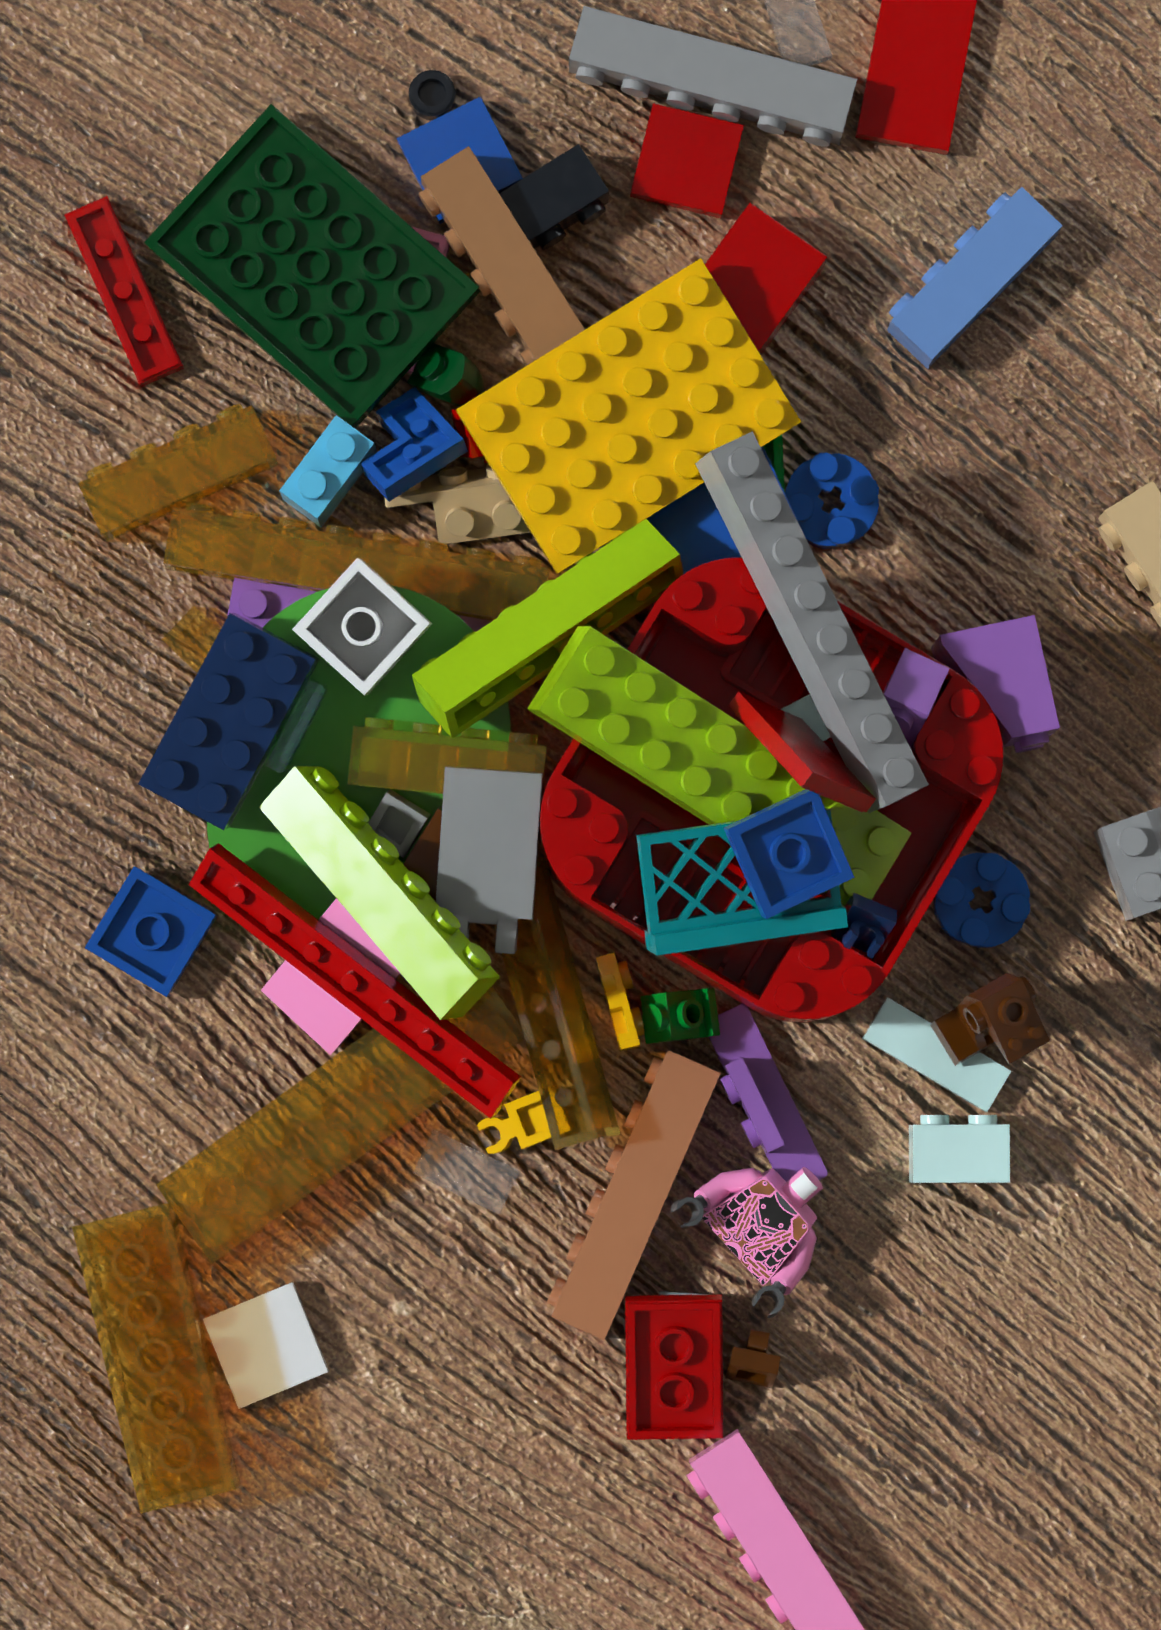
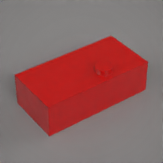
[705,203,827,355]

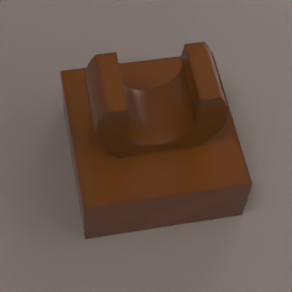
[725,1329,781,1388]

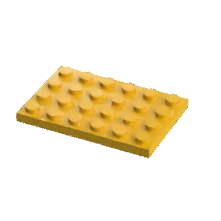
[456,258,801,574]

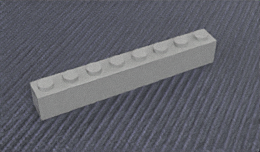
[695,431,929,813]

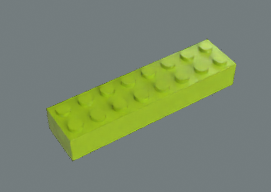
[527,626,912,907]

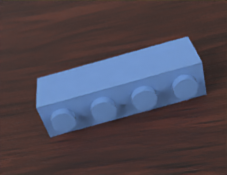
[887,187,1063,369]

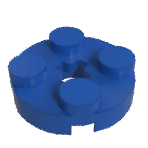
[785,452,879,549]
[934,853,1030,948]

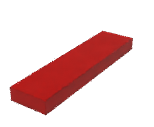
[64,196,184,387]

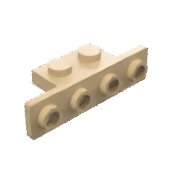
[384,464,530,545]

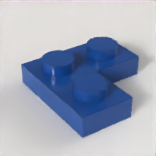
[360,387,468,502]

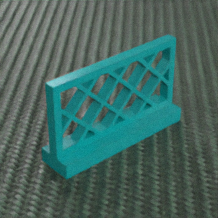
[636,808,848,956]

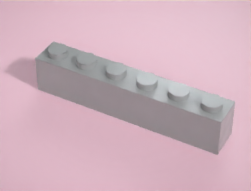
[569,6,857,147]

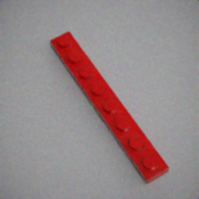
[188,843,521,1119]

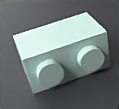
[909,1115,1010,1183]

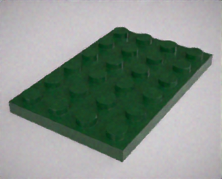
[144,104,480,429]

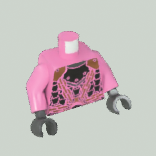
[671,1167,823,1318]

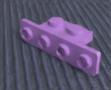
[709,1004,828,1182]

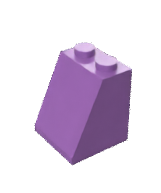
[931,615,1060,753]

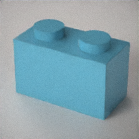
[279,415,377,528]

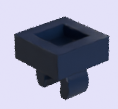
[831,892,897,958]

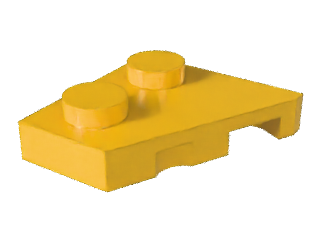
[596,952,645,1052]

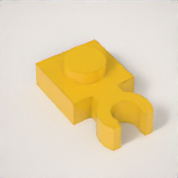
[477,1087,569,1154]

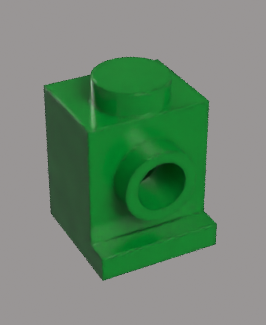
[640,988,720,1044]

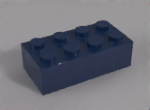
[138,613,320,830]

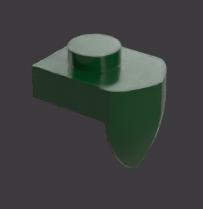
[407,343,485,406]

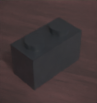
[499,144,609,250]

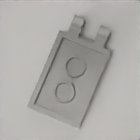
[436,766,543,954]

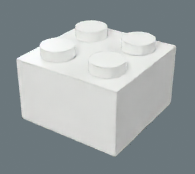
[292,558,433,696]

